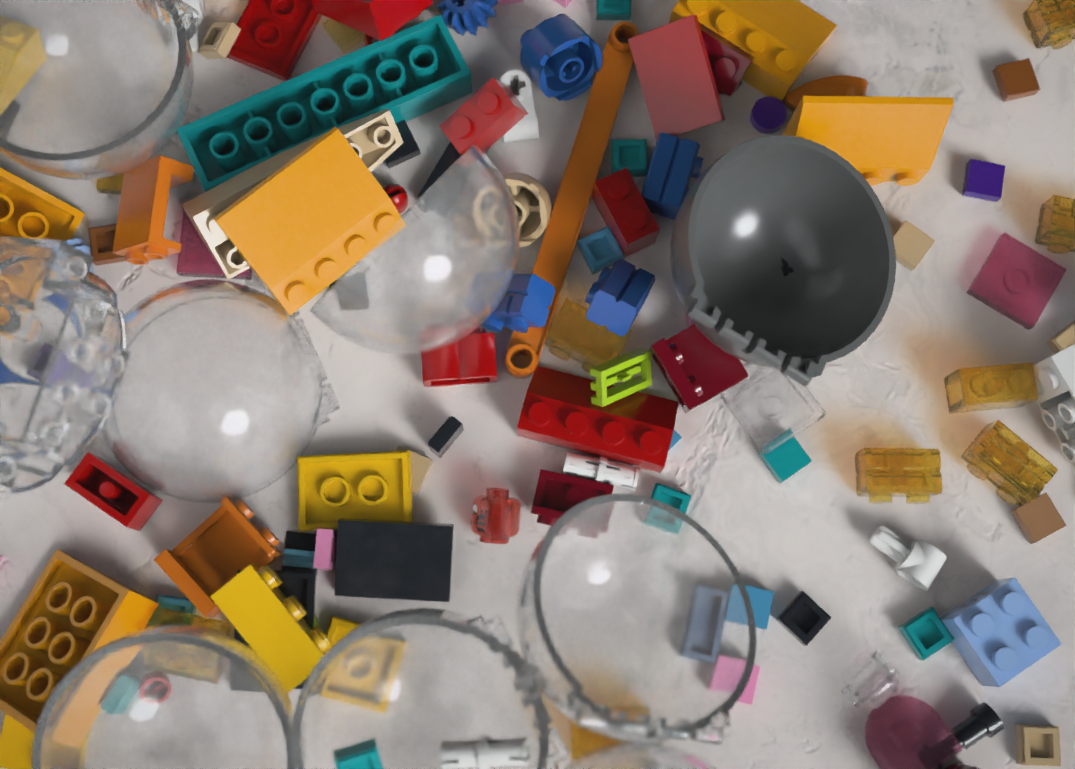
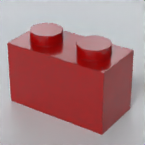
[439,77,528,160]
[592,167,660,257]
[64,452,163,531]

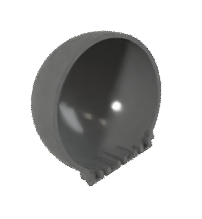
[670,135,896,386]

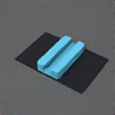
[281,531,318,578]

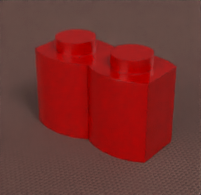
[420,328,497,387]

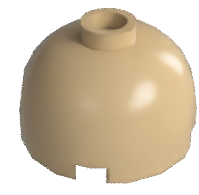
[477,172,552,248]

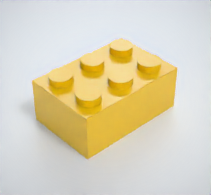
[210,563,332,693]

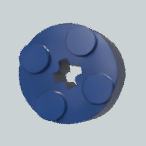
[520,13,603,101]

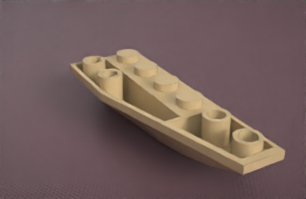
[182,109,404,280]

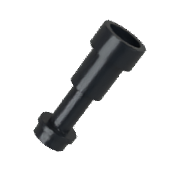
[917,702,1004,769]

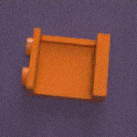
[112,155,194,265]
[153,496,282,618]

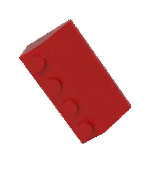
[517,366,679,473]

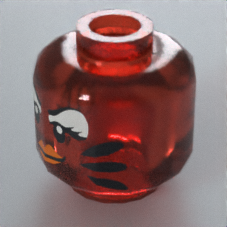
[470,488,521,544]

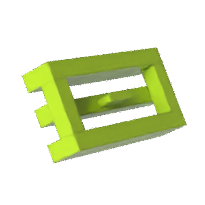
[590,348,652,407]

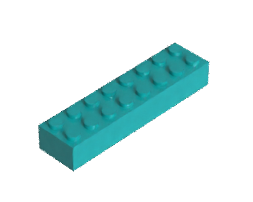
[176,14,472,192]

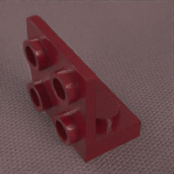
[649,324,748,414]

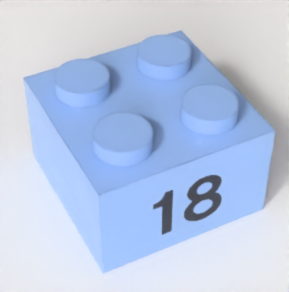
[940,577,1061,687]

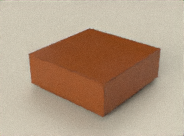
[992,58,1040,102]
[88,223,126,266]

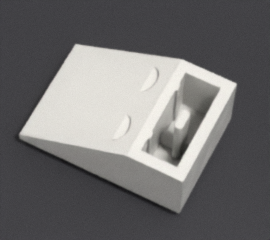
[1020,344,1075,467]

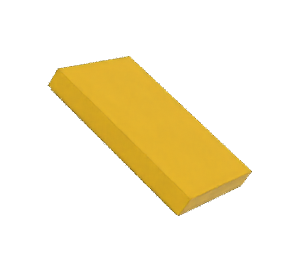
[297,451,413,532]

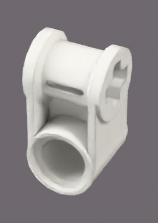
[500,70,539,143]

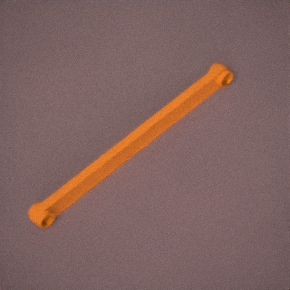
[505,21,639,379]

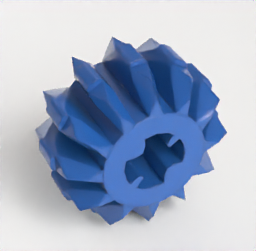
[437,0,498,36]

